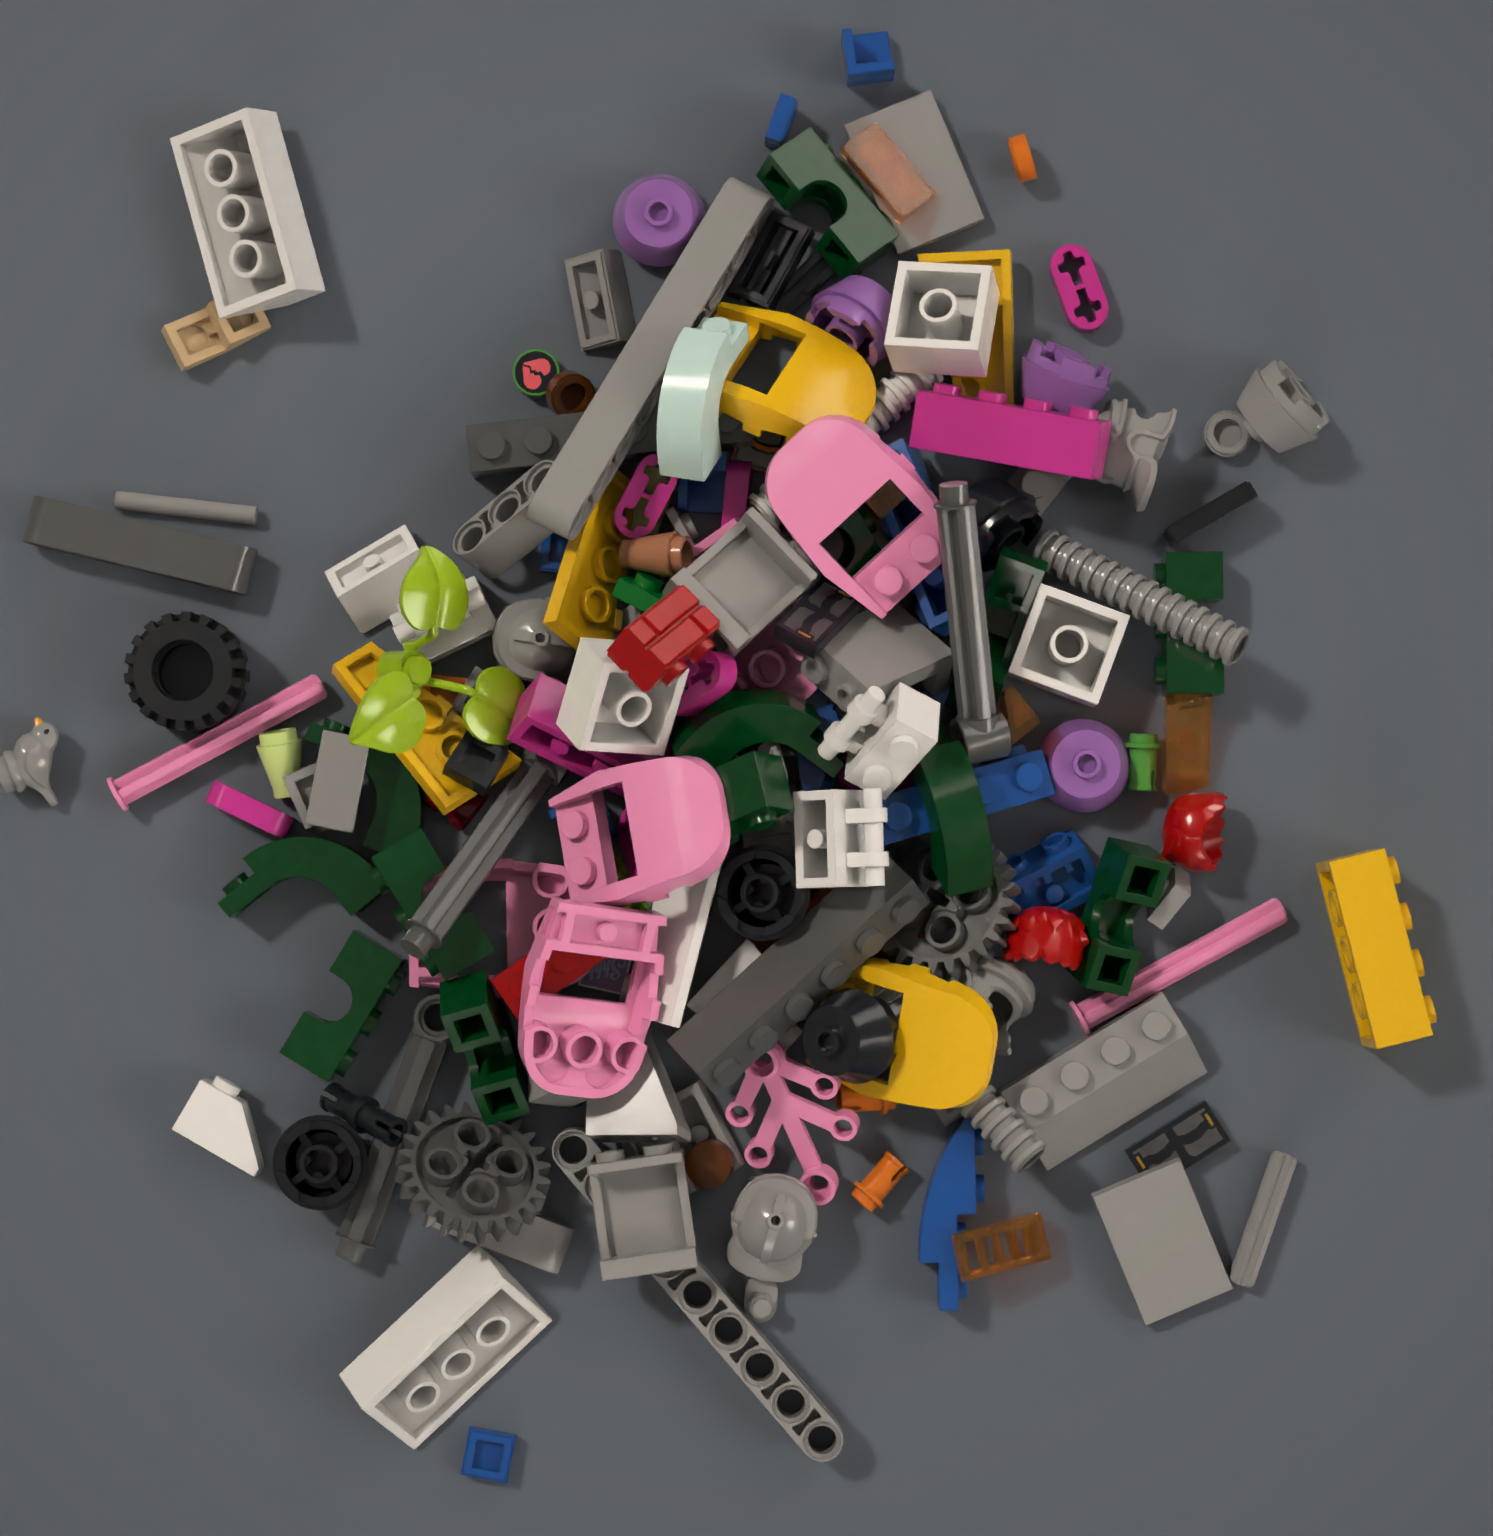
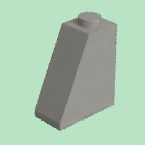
[585,1029,691,1142]

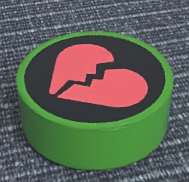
[512,349,560,398]

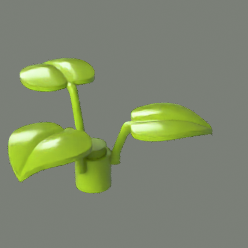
[348,546,526,753]

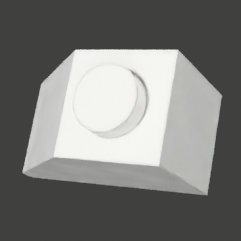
[172,1075,265,1177]

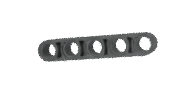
[23,496,258,596]

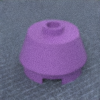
[613,174,706,267]
[805,275,892,367]
[1020,338,1113,414]
[1039,719,1130,813]

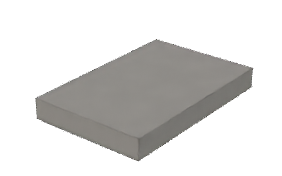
[844,89,985,257]
[1091,1157,1233,1325]

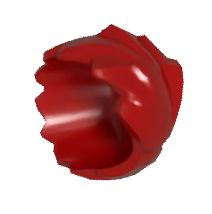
[1161,792,1227,872]
[1003,906,1090,971]

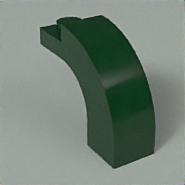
[944,546,1048,712]
[669,688,846,778]
[304,718,425,852]
[910,724,993,897]
[218,837,382,918]

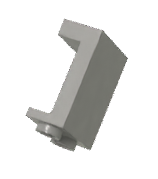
[662,507,818,657]
[800,603,952,713]
[586,1142,699,1281]

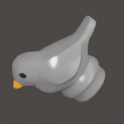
[0,717,59,807]

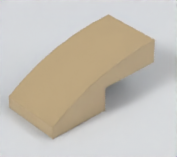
[161,300,271,372]

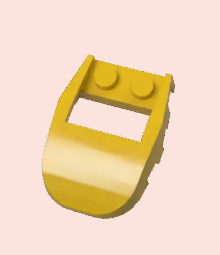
[714,302,876,442]
[806,957,998,1109]

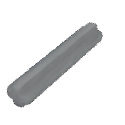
[1228,1151,1297,1288]

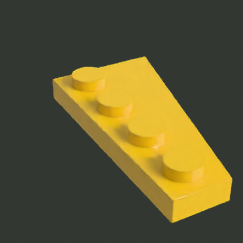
[917,249,1016,404]
[542,470,633,650]
[332,641,522,815]

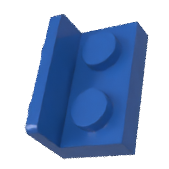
[1005,829,1097,918]

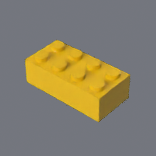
[1315,848,1437,1049]

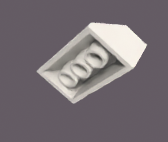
[170,107,326,319]
[619,862,723,1028]
[339,1245,553,1450]

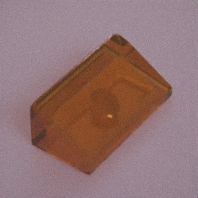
[840,122,936,224]
[999,686,1040,746]
[1161,695,1212,794]

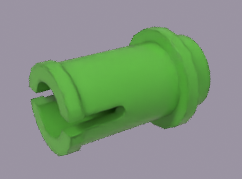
[1124,733,1162,791]

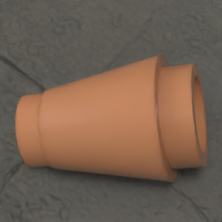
[619,531,693,578]

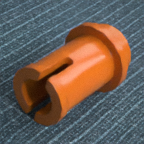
[834,1077,897,1115]
[850,1151,910,1213]

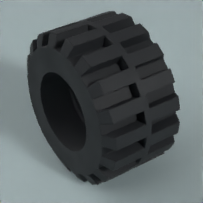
[124,611,250,733]

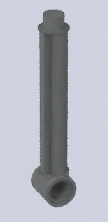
[933,480,1011,764]
[400,749,570,959]
[335,993,452,1264]

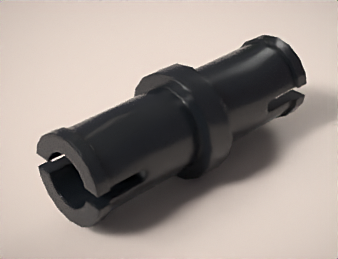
[319,1082,408,1147]

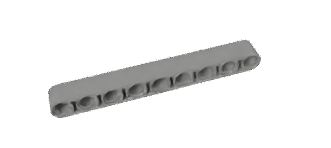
[527,177,775,541]
[552,1126,844,1462]

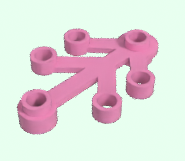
[725,1040,860,1205]

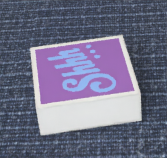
[578,957,632,995]

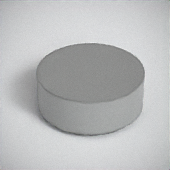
[1202,410,1251,459]

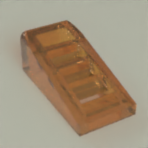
[951,1212,1051,1282]

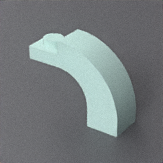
[656,317,749,482]

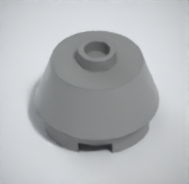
[1236,359,1330,453]

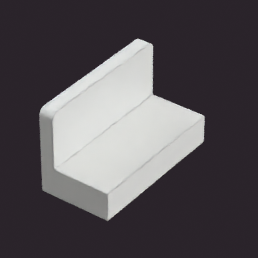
[324,524,420,633]

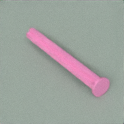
[106,674,328,812]
[1068,898,1288,1036]

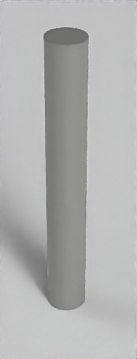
[114,491,258,525]

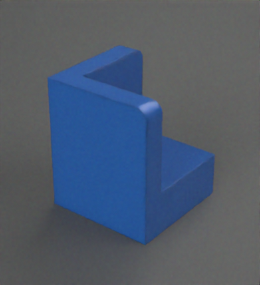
[841,28,895,87]
[677,452,727,514]

